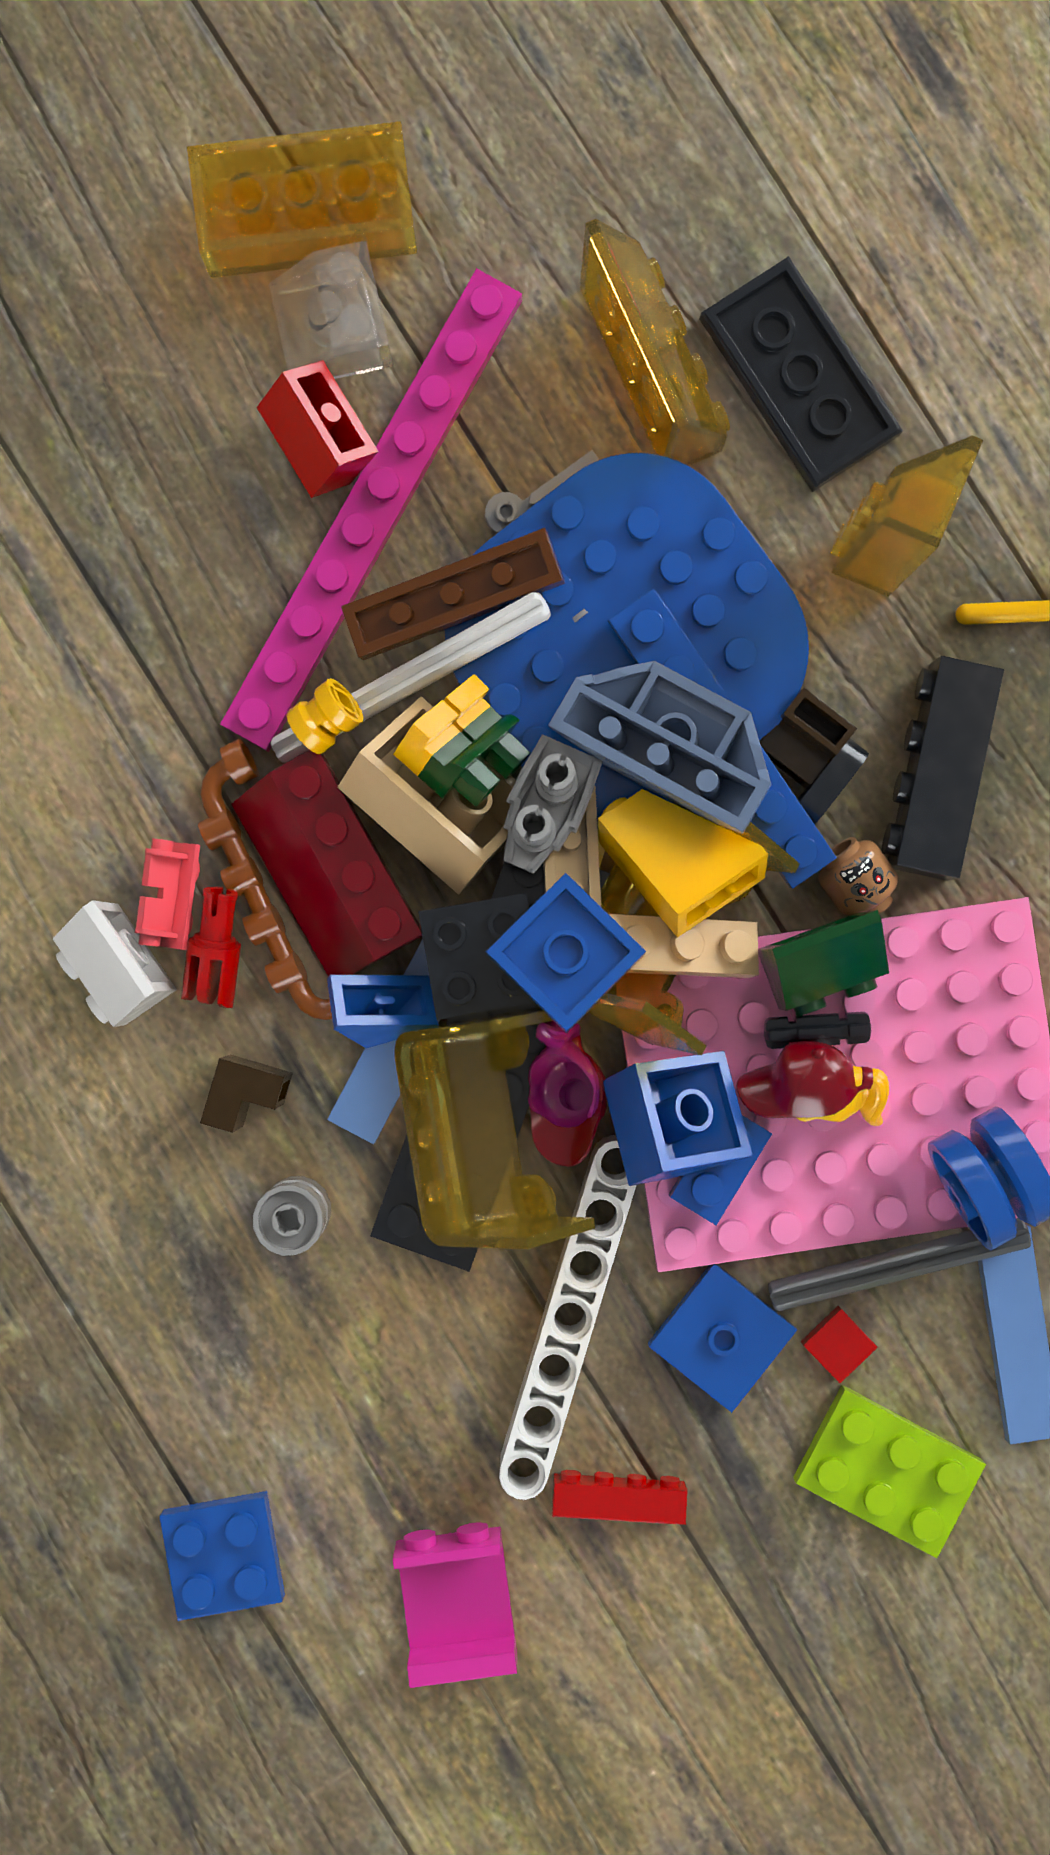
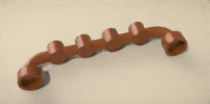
[198,738,332,1020]

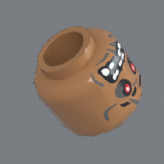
[818,837,899,916]

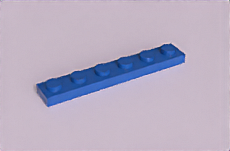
[608,588,837,889]

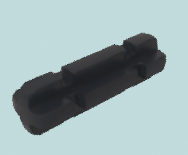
[764,1012,871,1049]

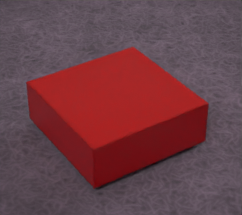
[800,1306,878,1384]

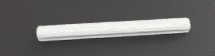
[271,592,551,763]

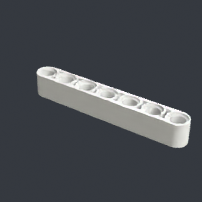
[499,1135,636,1500]

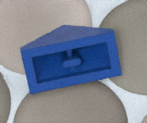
[327,975,438,1049]

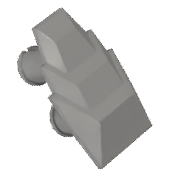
[503,734,603,874]

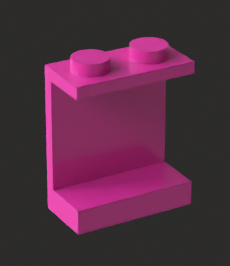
[393,1522,517,1688]

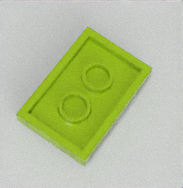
[793,1385,986,1558]

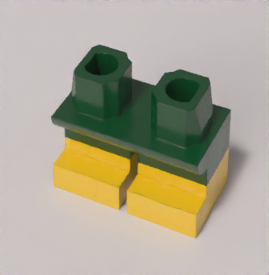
[393,674,531,807]

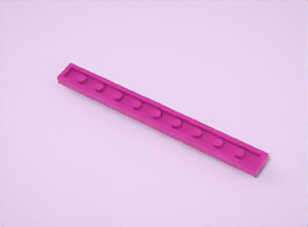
[220,268,522,752]

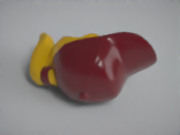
[736,1041,889,1126]

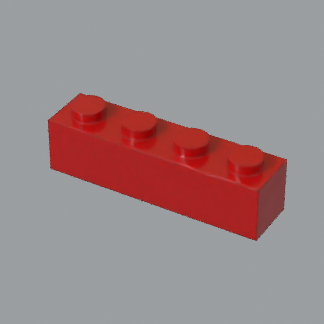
[552,1470,688,1525]

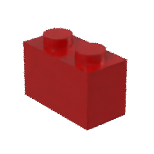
[256,360,379,498]

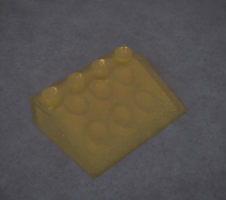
[580,219,730,466]

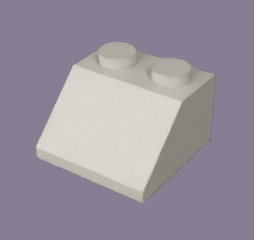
[53,900,177,1027]

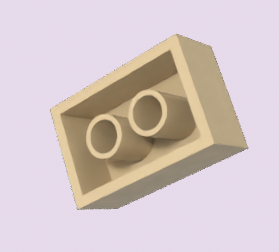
[337,696,516,895]

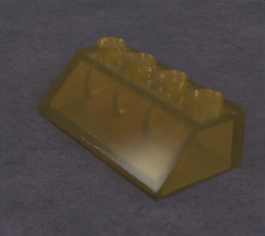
[829,435,983,597]

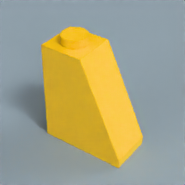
[598,789,768,938]

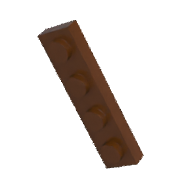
[341,528,566,660]

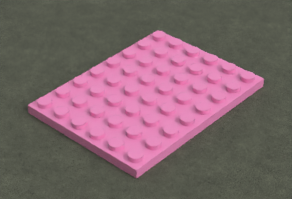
[614,897,1050,1272]

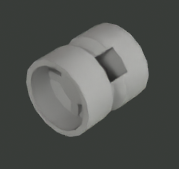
[253,1176,331,1256]

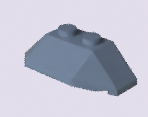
[548,661,771,834]

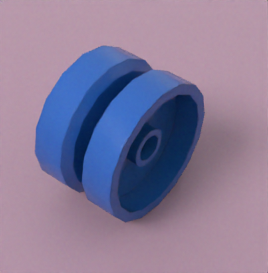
[928,1106,1050,1251]

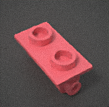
[134,838,200,950]

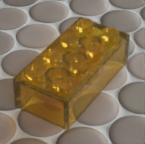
[187,121,418,278]

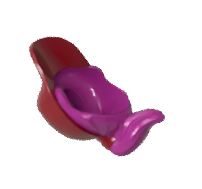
[528,1020,607,1167]

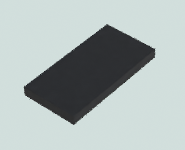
[699,256,903,492]

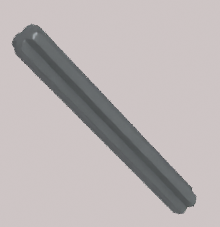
[768,1218,1031,1311]

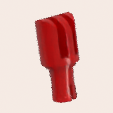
[181,887,241,1008]

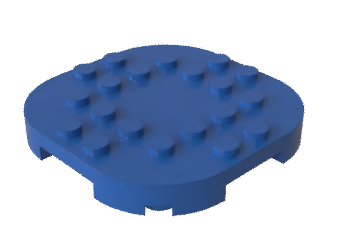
[445,453,809,820]

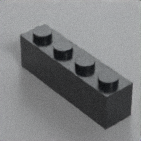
[882,656,1004,881]

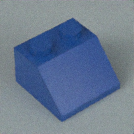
[603,1051,753,1186]

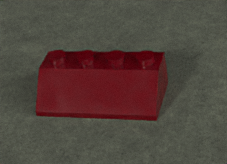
[231,750,423,977]

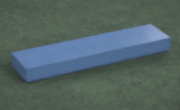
[327,939,440,1144]
[978,1224,1050,1445]

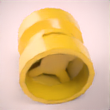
[286,678,364,754]

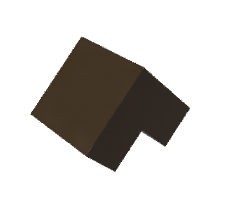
[759,688,857,788]
[200,1054,293,1133]

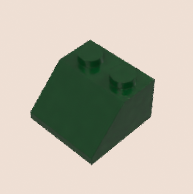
[758,910,889,1016]

